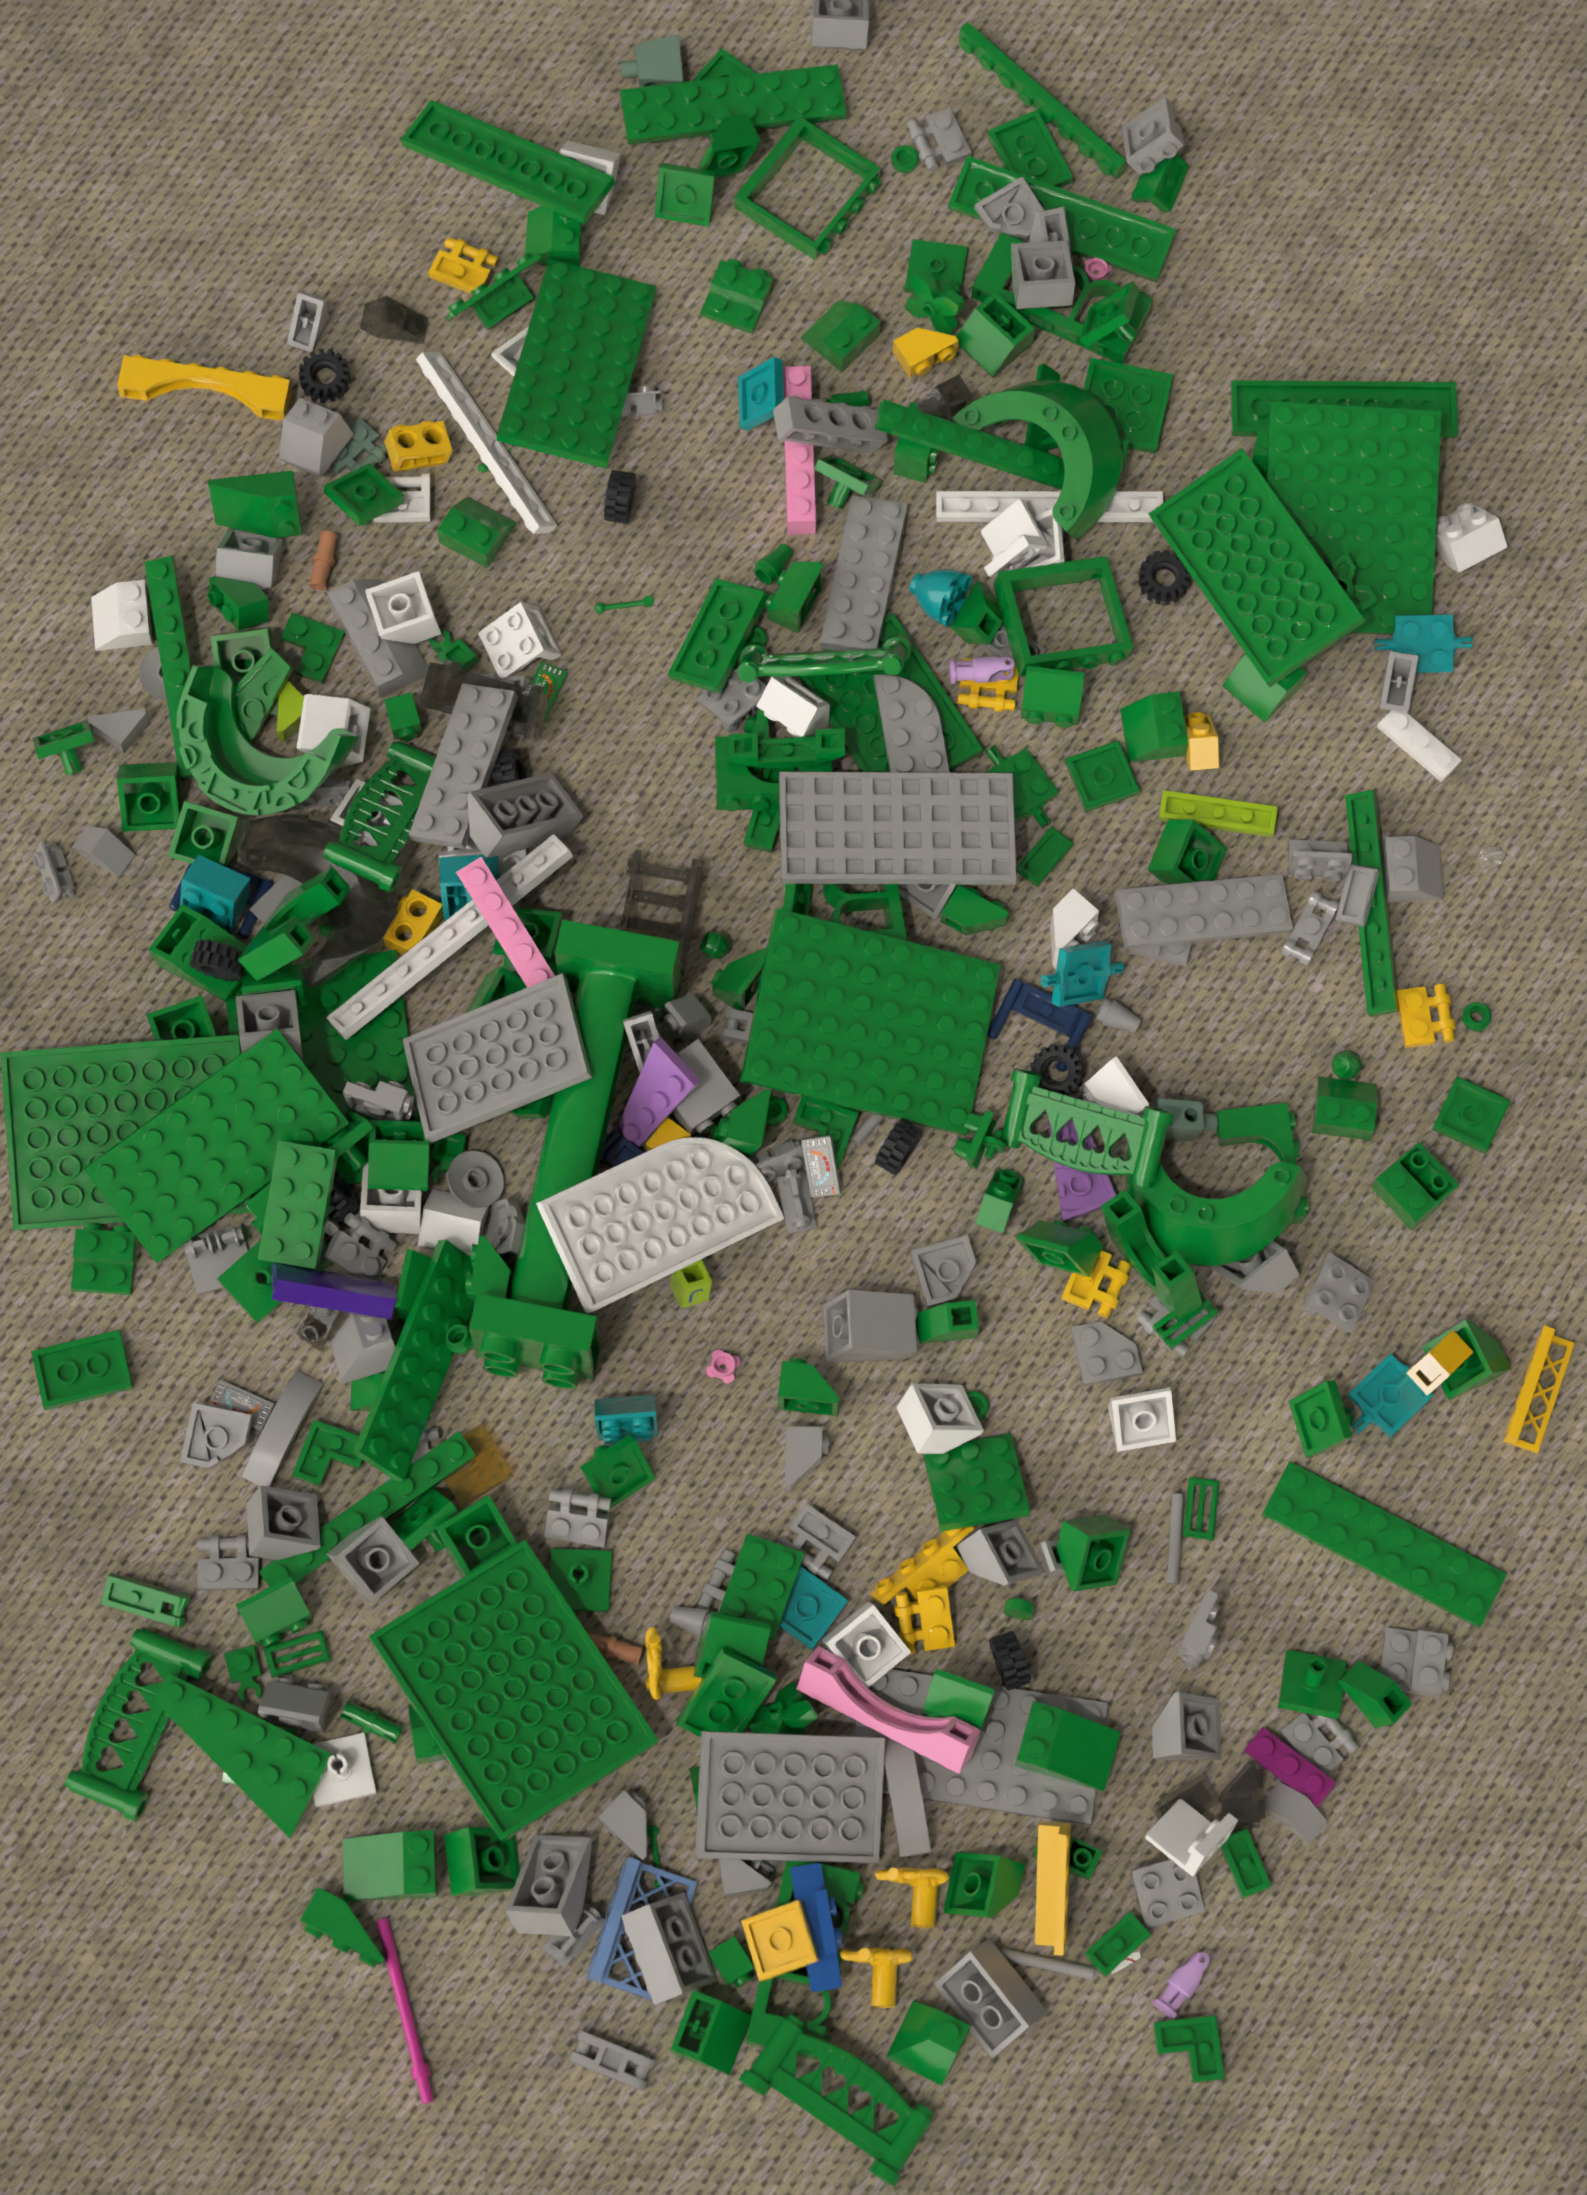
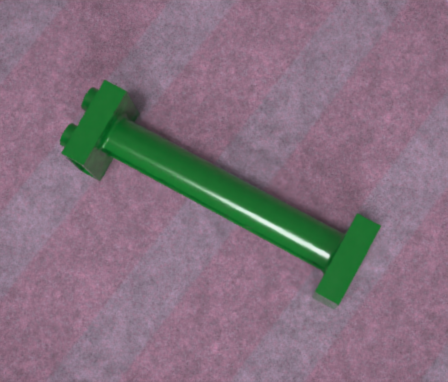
[469,919,681,1389]

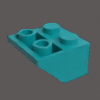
[439,854,500,922]
[180,855,250,935]

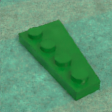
[233,648,294,744]

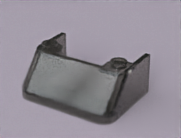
[418,659,548,740]

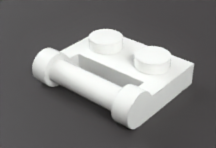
[373,473,431,523]

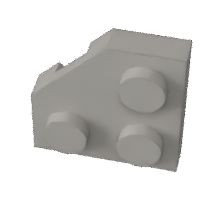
[974,177,1044,240]
[486,1198,525,1260]
[910,1235,976,1309]
[1071,1321,1143,1386]
[180,1403,253,1468]

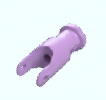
[949,657,1015,684]
[1152,1952,1210,2019]

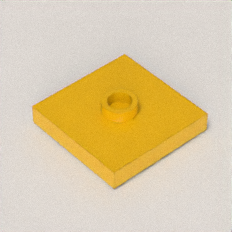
[741,1900,820,1981]

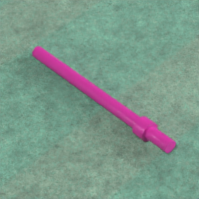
[376,1918,434,2105]

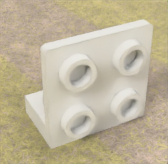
[981,499,1048,577]
[479,602,562,678]
[1145,1799,1238,1877]

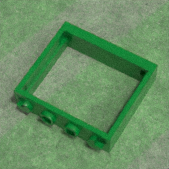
[734,116,881,261]
[993,556,1133,677]

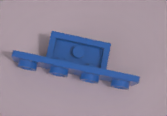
[790,1863,842,1993]

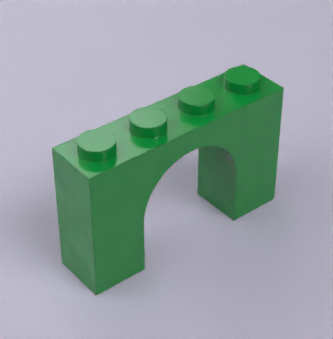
[714,735,832,811]
[238,867,351,981]
[1216,1103,1309,1225]
[1101,1190,1203,1323]

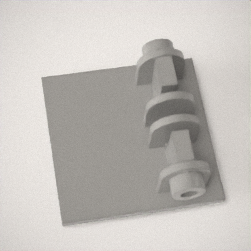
[696,664,767,732]
[183,1223,248,1295]
[1304,1252,1375,1333]
[1130,1859,1205,1928]

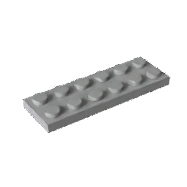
[820,496,908,650]
[409,683,518,849]
[1114,874,1293,949]

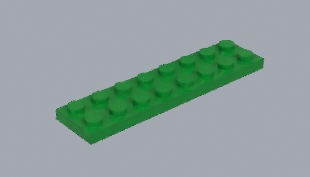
[620,64,846,145]
[401,100,615,224]
[948,155,1176,283]
[1230,380,1458,438]
[353,1239,473,1481]
[1262,1461,1507,1629]

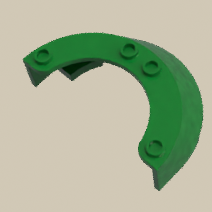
[953,380,1123,542]
[176,665,359,815]
[1125,1144,1308,1267]

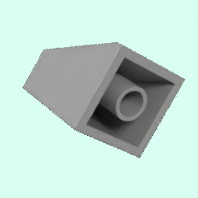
[236,990,303,1060]
[672,1039,740,1135]
[823,1290,919,1363]

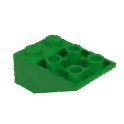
[148,904,247,1002]

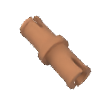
[309,531,338,591]
[586,1630,643,1666]

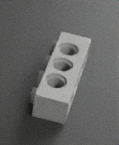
[773,396,888,453]

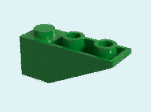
[300,1887,386,1968]

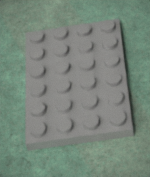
[402,974,592,1143]
[695,1731,885,1863]

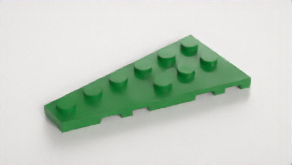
[154,1673,333,1839]

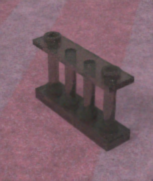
[620,849,705,978]

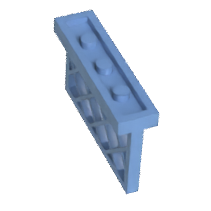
[585,1857,697,2000]

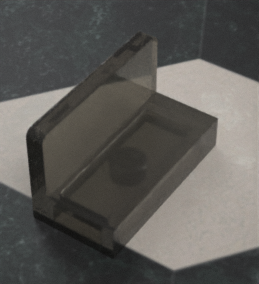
[1151,1772,1220,1821]

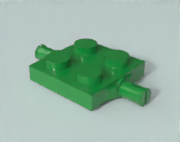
[985,745,1059,829]

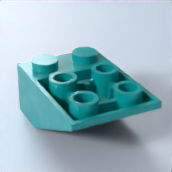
[595,1395,658,1445]

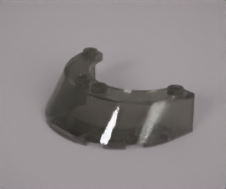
[236,814,396,988]

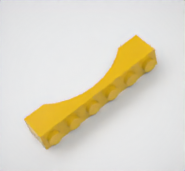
[117,355,292,421]

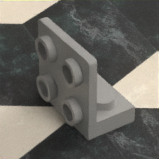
[1288,839,1352,882]

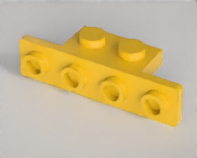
[870,1526,975,1605]

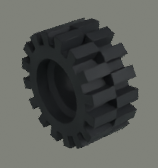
[298,348,351,403]
[604,470,636,524]
[1138,550,1191,605]
[491,747,529,786]
[189,939,244,982]
[1029,1044,1085,1096]
[875,1118,923,1176]
[328,1171,361,1222]
[989,1630,1031,1691]

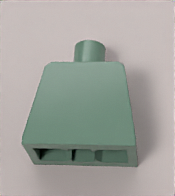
[620,35,683,87]
[1151,1098,1218,1142]

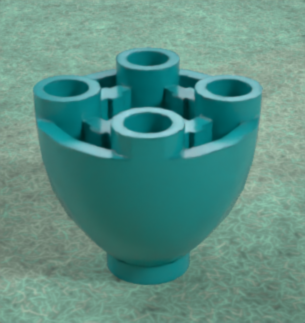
[909,569,973,627]

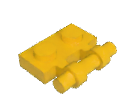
[428,237,499,295]
[957,658,1018,712]
[1397,984,1456,1048]
[1061,1250,1131,1319]
[894,1585,955,1654]

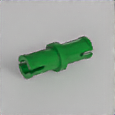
[339,1700,403,1745]

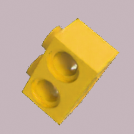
[384,420,453,472]
[382,889,444,955]

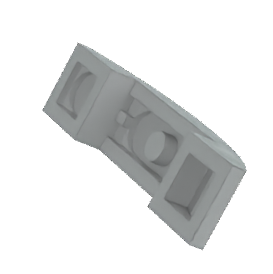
[242,1371,324,1487]
[879,1734,931,1858]

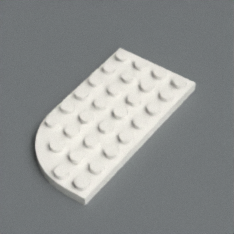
[536,1137,784,1314]

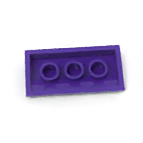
[271,1262,396,1319]

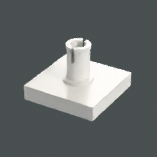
[313,1733,377,1807]

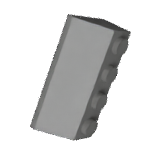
[327,579,431,698]
[467,773,583,859]

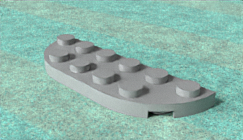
[874,674,950,773]

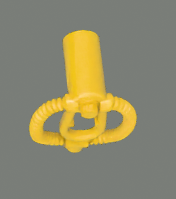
[645,1627,702,1700]
[875,1867,949,1929]
[840,1948,913,2008]

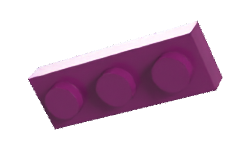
[1244,1727,1337,1809]

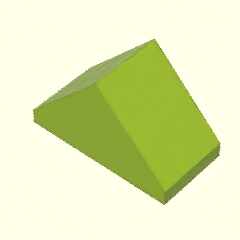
[277,680,304,742]

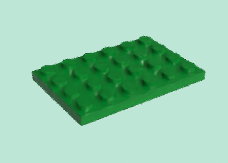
[798,612,983,772]

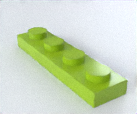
[1158,790,1278,837]

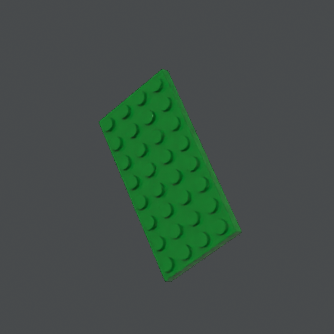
[496,258,657,469]
[1148,448,1365,688]
[84,1027,349,1263]

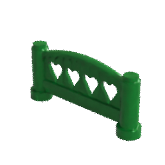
[737,634,912,683]
[323,741,436,893]
[1001,1068,1174,1188]
[65,1628,213,1822]
[738,2014,934,2188]

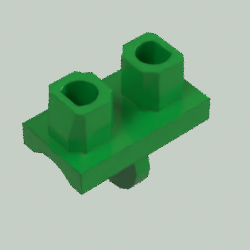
[954,1110,1007,1170]

